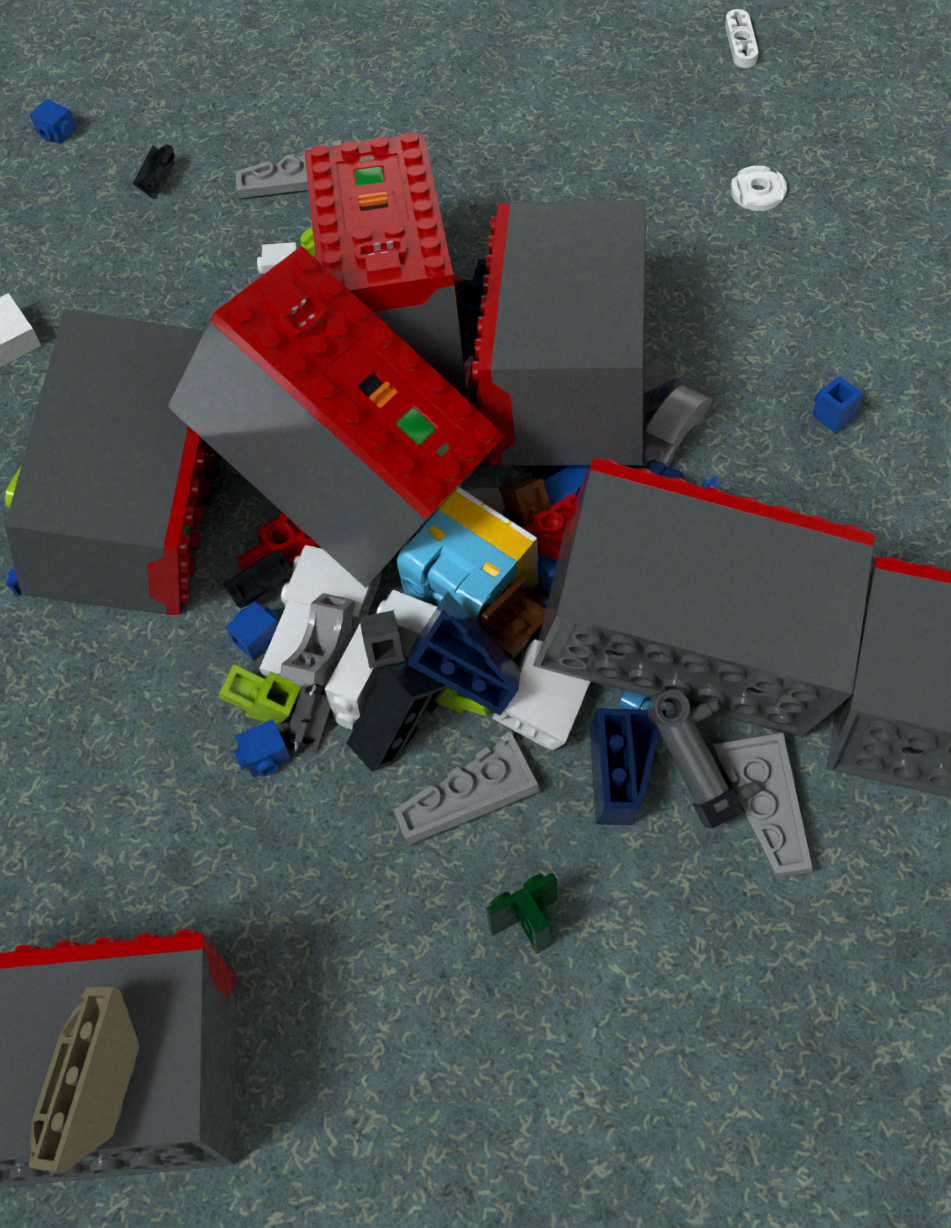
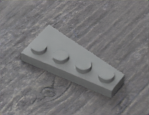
[236,139,342,198]
[393,731,539,846]
[713,733,813,878]

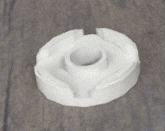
[731,166,787,211]

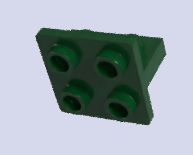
[486,872,557,954]

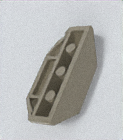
[29,987,139,1173]

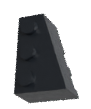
[346,661,451,772]

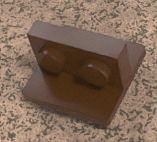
[479,576,546,660]

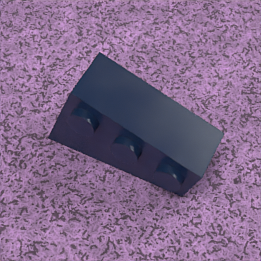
[408,591,521,716]
[589,708,666,825]

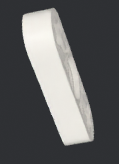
[725,9,758,68]

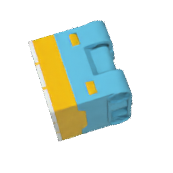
[397,487,539,625]

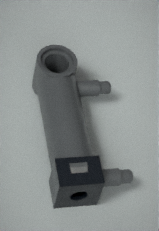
[647,690,761,829]

